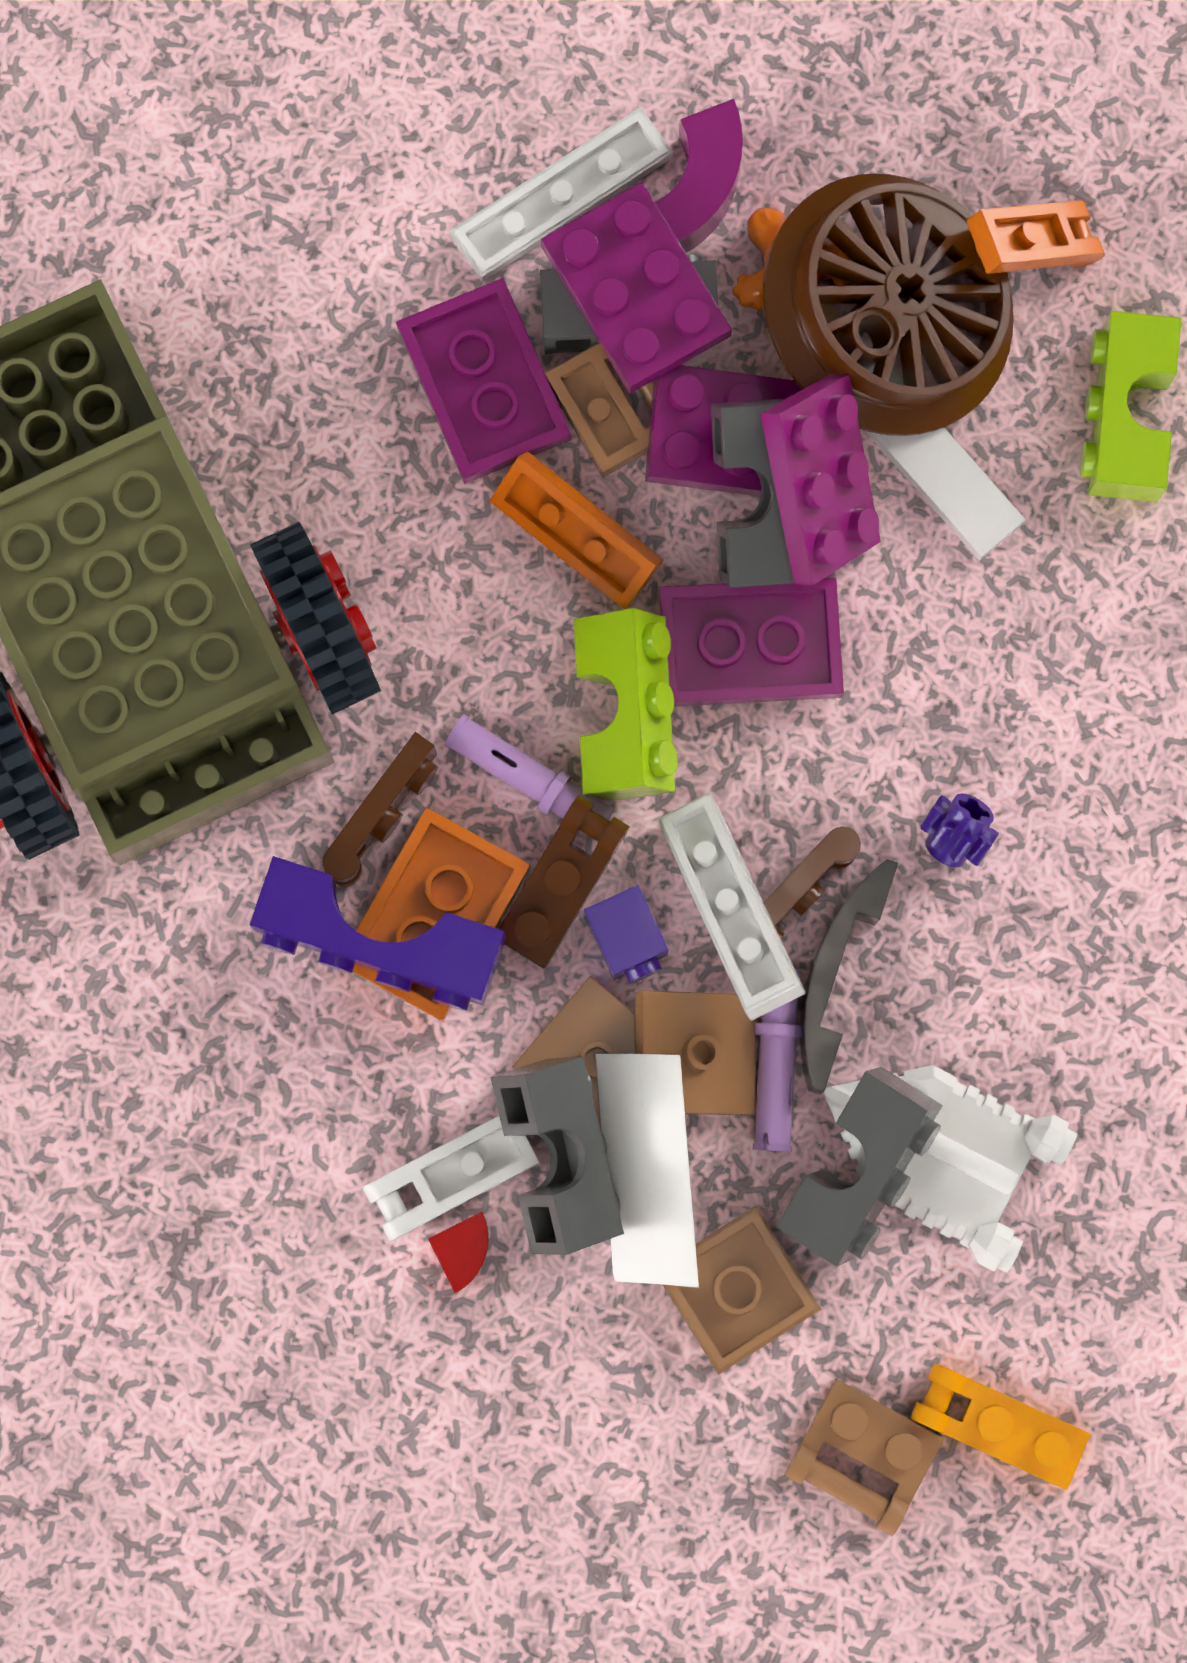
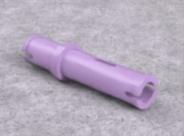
[445,714,615,840]
[752,970,802,1152]

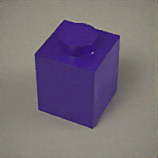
[584,885,669,984]

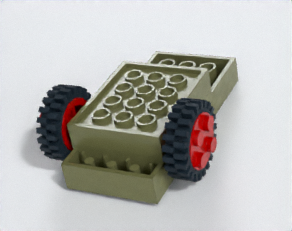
[0,279,381,865]

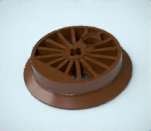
[763,173,1014,436]

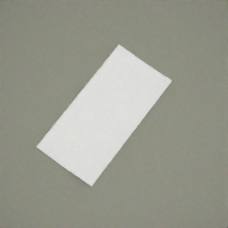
[595,1054,699,1288]

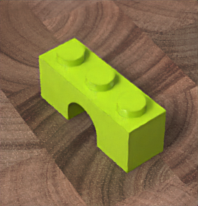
[1079,311,1182,502]
[574,608,678,801]

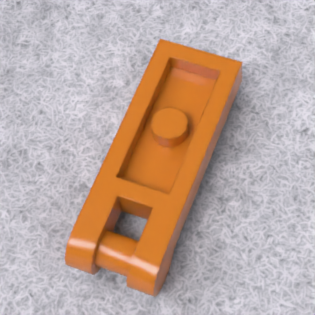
[966,200,1105,274]

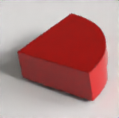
[428,1212,489,1293]

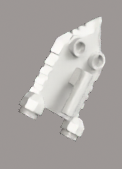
[823,1065,1077,1273]

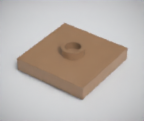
[512,976,636,1132]
[636,990,756,1115]
[662,1206,822,1375]

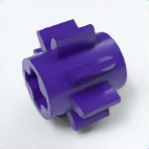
[920,793,999,867]

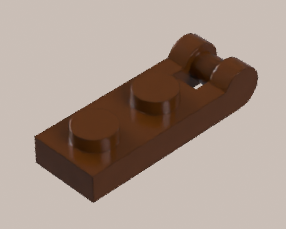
[323,732,439,887]
[499,795,630,969]
[763,826,861,939]

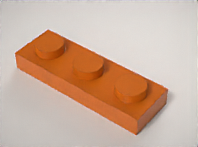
[489,451,664,610]

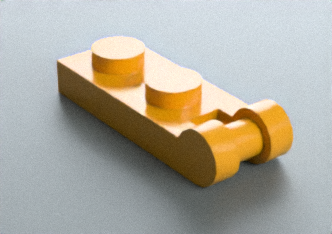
[910,1362,1091,1490]

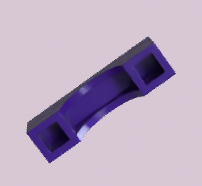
[249,856,506,1011]

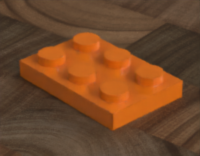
[353,807,531,1023]

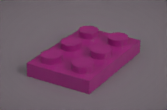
[541,182,732,394]
[396,278,572,484]
[645,365,802,497]
[760,374,881,585]
[659,577,844,707]

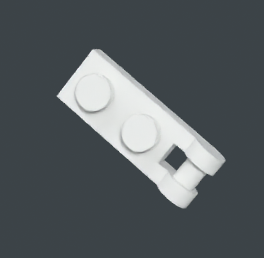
[362,1116,540,1242]

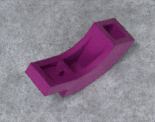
[655,99,743,253]

